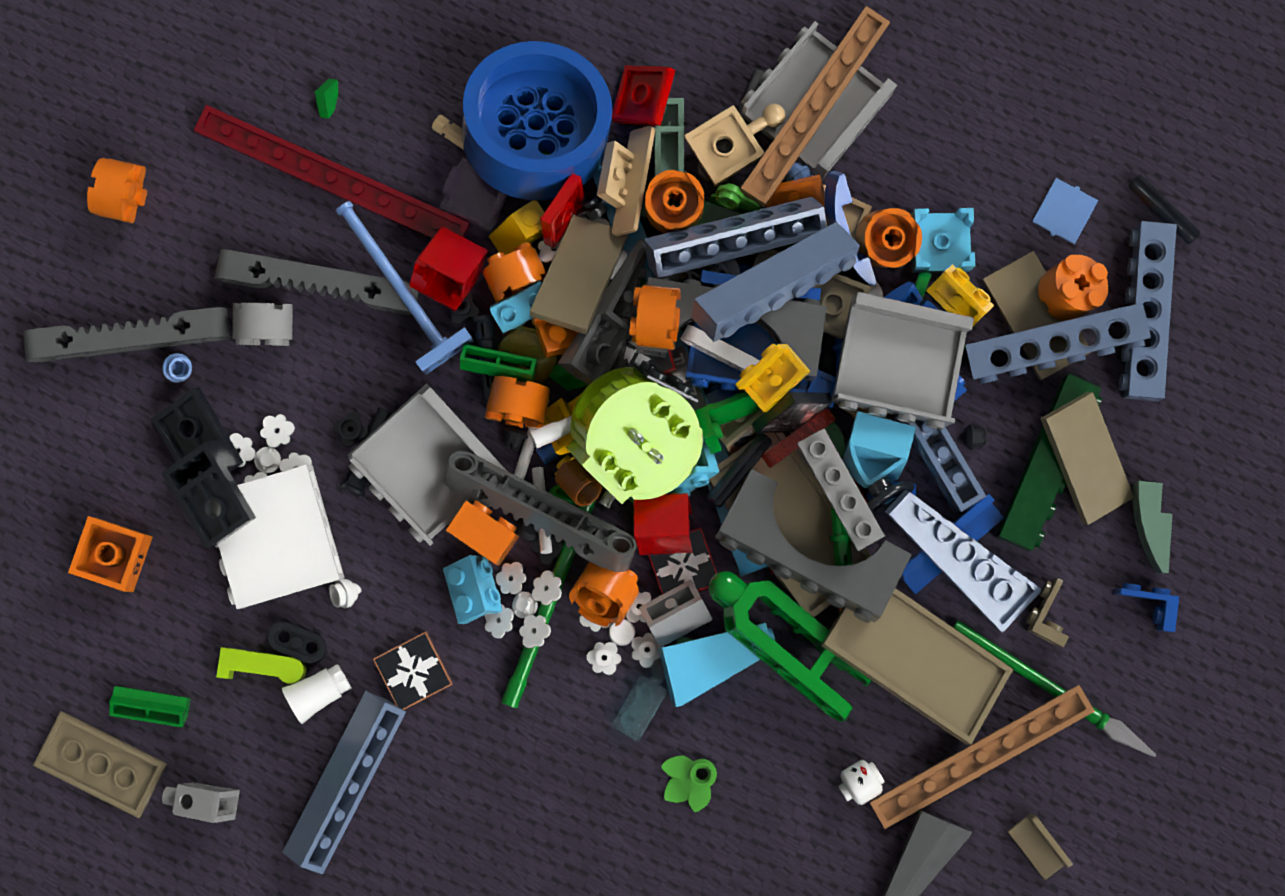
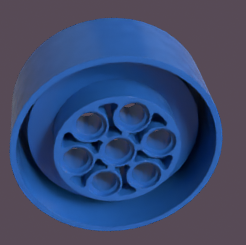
[462,41,612,200]

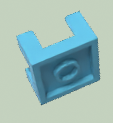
[911,208,975,273]

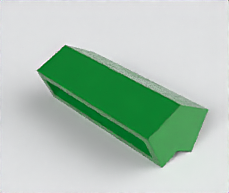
[460,344,538,383]
[109,686,191,728]

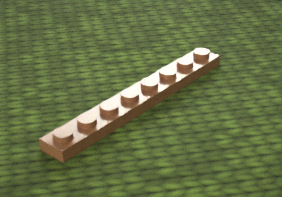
[740,6,890,207]
[870,685,1095,829]

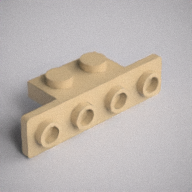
[597,126,655,237]

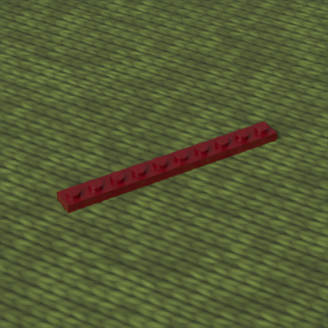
[194,105,470,239]

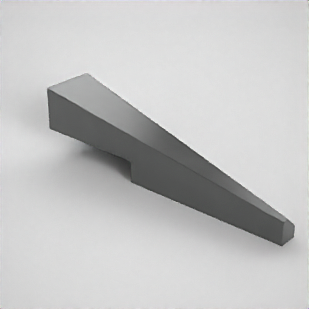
[558,239,647,385]
[882,810,972,896]

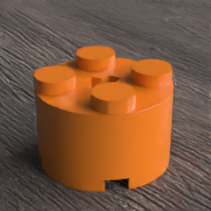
[87,158,147,223]
[645,170,704,234]
[856,208,922,268]
[483,243,547,303]
[1038,255,1108,321]
[630,285,681,350]
[484,376,550,430]
[569,562,639,627]

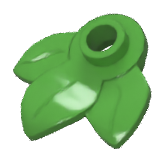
[709,183,762,214]
[661,755,717,812]

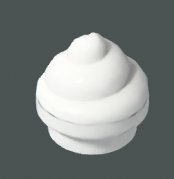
[329,579,361,609]

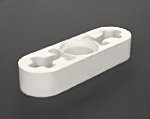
[680,325,760,372]

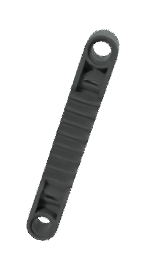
[214,249,419,315]
[23,307,230,363]
[445,451,637,572]

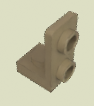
[1026,578,1069,647]

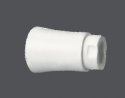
[282,664,352,724]

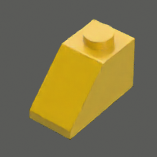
[488,200,545,255]

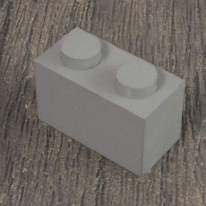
[639,580,713,648]

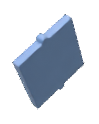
[1032,178,1098,245]

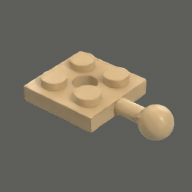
[684,104,786,187]

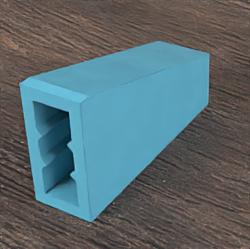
[659,623,775,707]

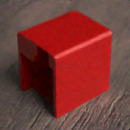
[409,227,488,311]
[634,493,693,555]

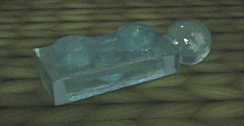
[611,658,668,741]

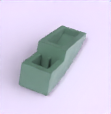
[655,98,684,176]
[1132,481,1173,574]

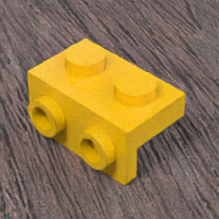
[926,264,994,327]
[735,344,811,412]

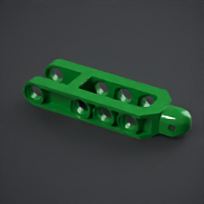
[709,571,872,722]

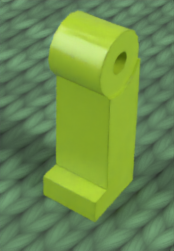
[216,647,307,684]

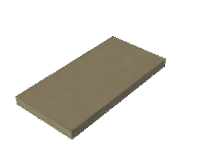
[709,433,872,617]
[821,588,1013,745]

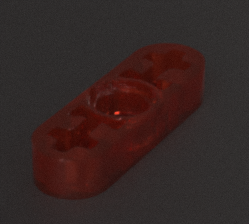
[761,408,836,469]

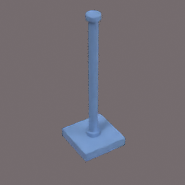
[336,201,474,375]

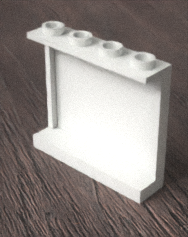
[211,465,345,609]

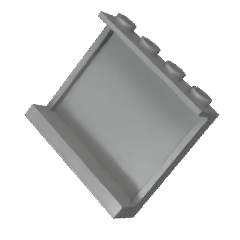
[741,21,897,179]
[831,292,974,430]
[347,384,507,546]
[795,429,885,551]

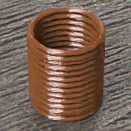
[555,459,602,507]

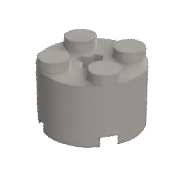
[233,303,293,346]

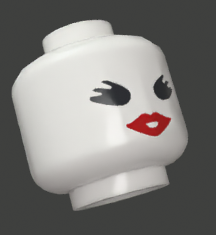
[838,760,885,805]

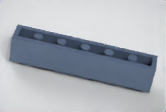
[691,222,860,342]
[282,691,406,874]

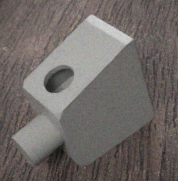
[162,783,240,823]

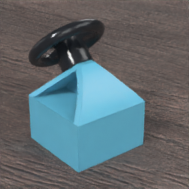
[842,411,916,517]

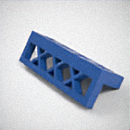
[900,494,1004,595]

